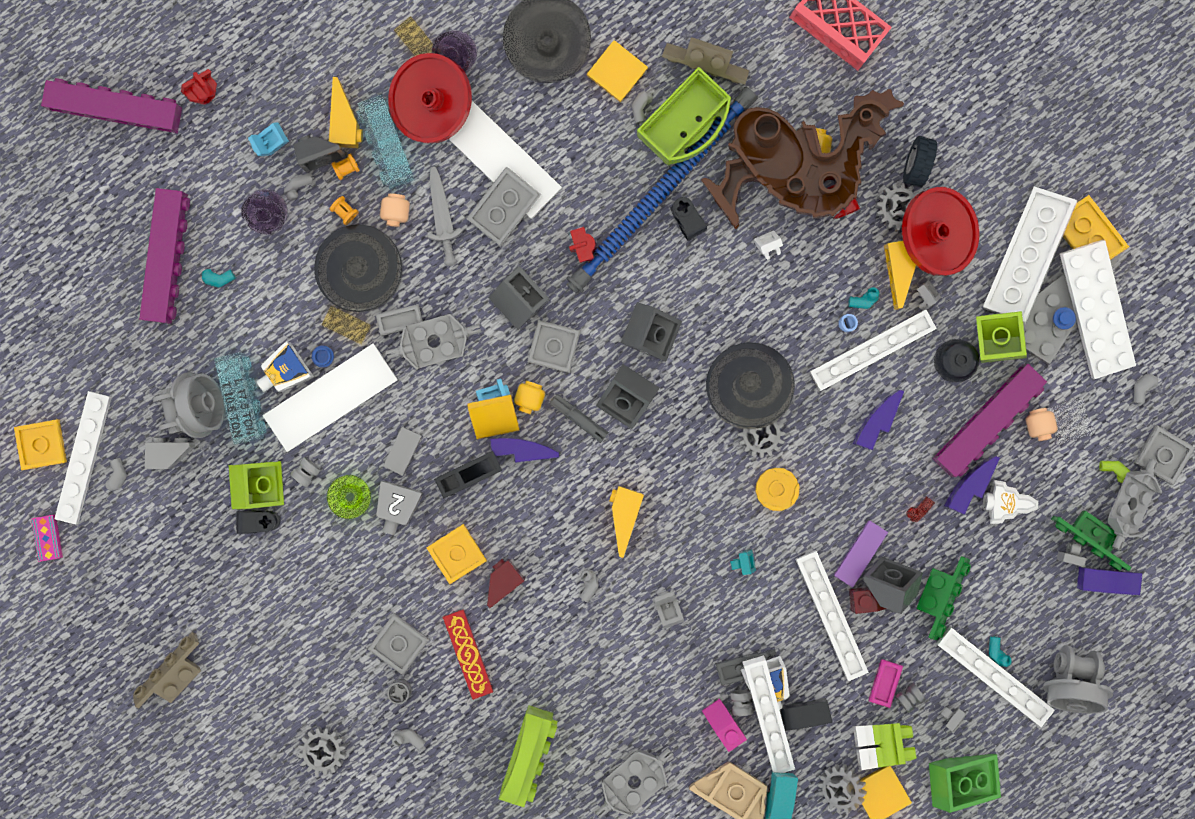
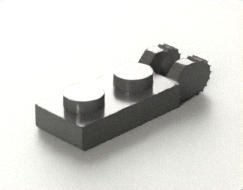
[715,649,776,686]

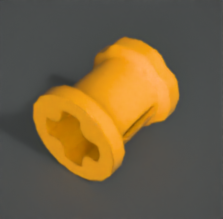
[331,153,360,180]
[329,196,359,225]

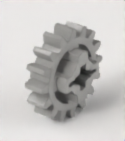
[875,183,920,232]
[737,415,786,458]
[298,726,347,776]
[817,764,867,814]

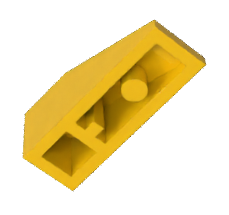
[329,77,363,148]
[884,241,916,310]
[609,486,644,558]

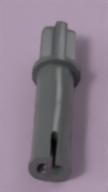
[550,394,609,443]

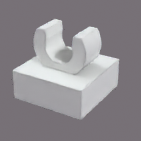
[754,230,783,260]

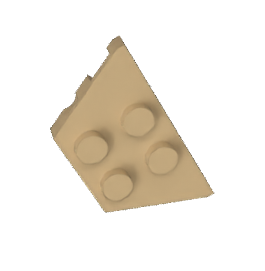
[689,761,767,819]

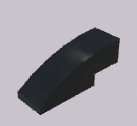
[434,451,503,499]
[779,698,833,731]

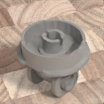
[153,372,226,438]
[1043,645,1113,714]

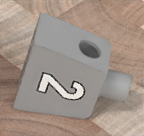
[376,480,424,535]

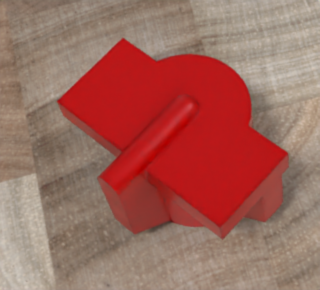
[181,69,217,105]
[569,227,597,263]

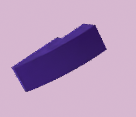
[853,390,904,450]
[490,438,560,463]
[944,456,1000,515]
[1077,567,1143,595]

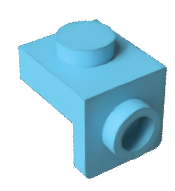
[248,122,289,156]
[476,379,510,401]

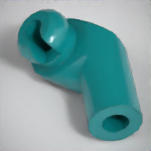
[202,269,236,288]
[848,287,880,309]
[988,636,1012,667]

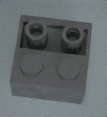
[488,266,550,330]

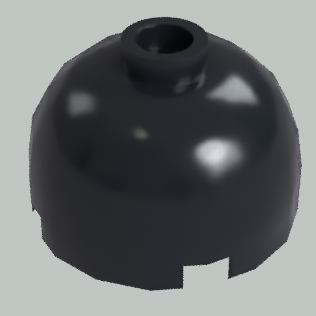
[934,339,979,383]

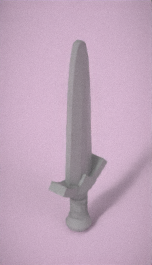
[428,167,463,266]

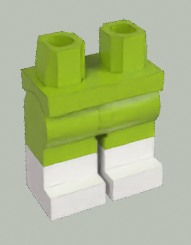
[853,723,917,770]

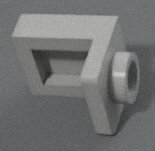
[653,591,684,629]

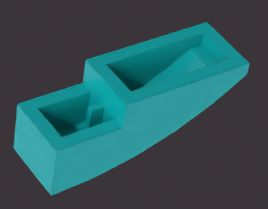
[765,772,798,819]

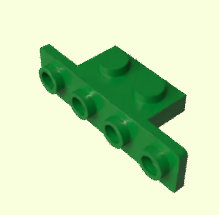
[1051,510,1132,571]
[916,556,971,641]

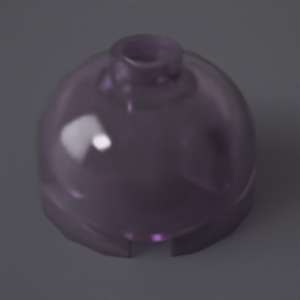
[432,30,477,73]
[241,189,288,235]

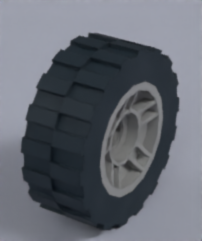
[903,136,937,188]

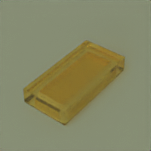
[394,16,439,56]
[322,306,371,345]

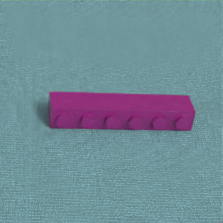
[41,78,182,134]
[139,188,190,324]
[932,364,1047,477]

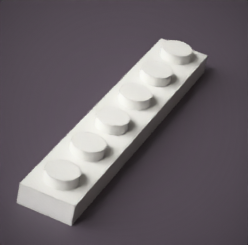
[809,310,937,391]
[55,391,112,524]
[795,550,869,681]
[936,627,1055,727]
[742,655,795,773]

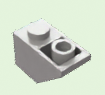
[145,438,195,469]

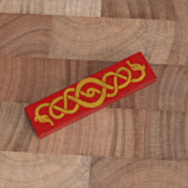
[443,609,494,700]

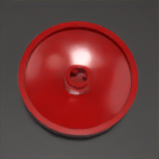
[388,53,472,144]
[902,187,979,276]

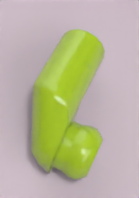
[1099,461,1130,483]

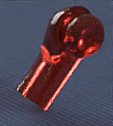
[906,496,935,522]

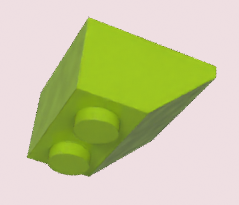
[976,311,1027,363]
[228,461,284,509]

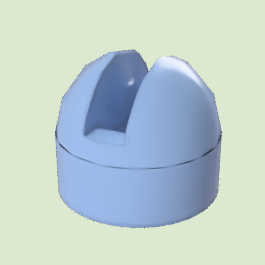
[838,314,858,332]

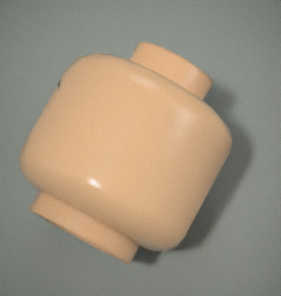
[380,193,410,227]
[1025,408,1058,441]

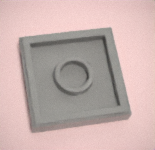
[527,320,581,373]
[1134,425,1195,485]
[368,613,429,675]

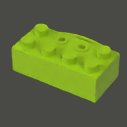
[637,67,731,166]
[499,705,558,807]

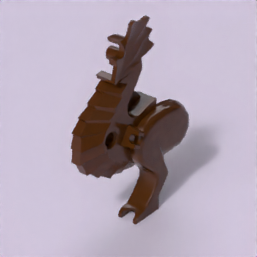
[701,89,904,230]

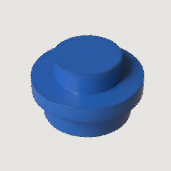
[1053,307,1076,330]
[312,346,334,368]

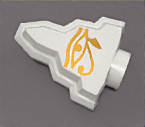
[983,480,1039,524]

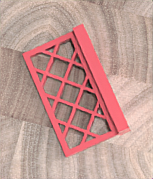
[789,0,892,71]

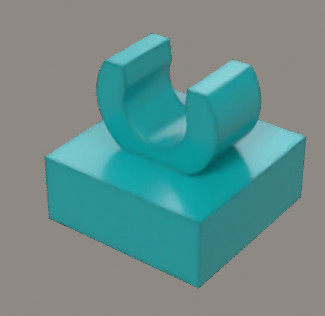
[730,549,756,575]

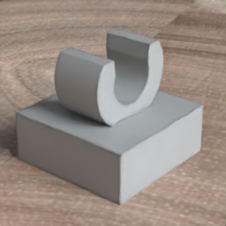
[912,280,941,308]
[1056,542,1087,567]
[941,707,966,732]

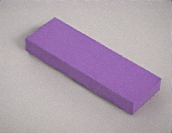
[833,520,888,588]

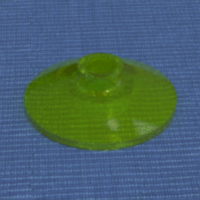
[327,475,371,519]

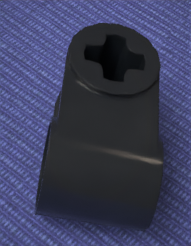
[671,197,707,241]
[236,511,281,534]

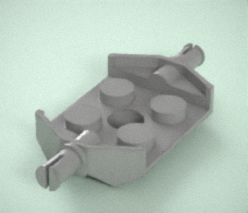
[386,314,482,370]
[1108,459,1162,551]
[595,748,674,819]

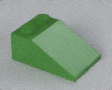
[929,754,1001,813]

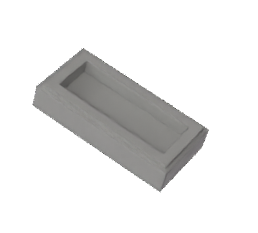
[376,304,423,336]
[383,427,422,476]

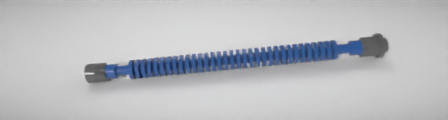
[566,87,758,293]

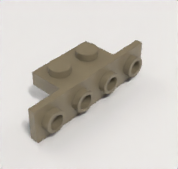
[662,37,749,85]
[133,632,201,709]

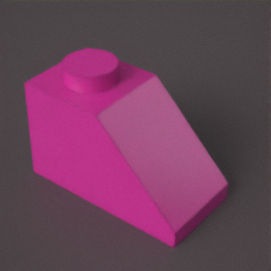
[702,698,747,752]

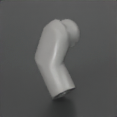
[632,91,653,124]
[284,173,313,201]
[1133,374,1158,403]
[105,458,127,491]
[579,569,599,603]
[392,729,426,750]

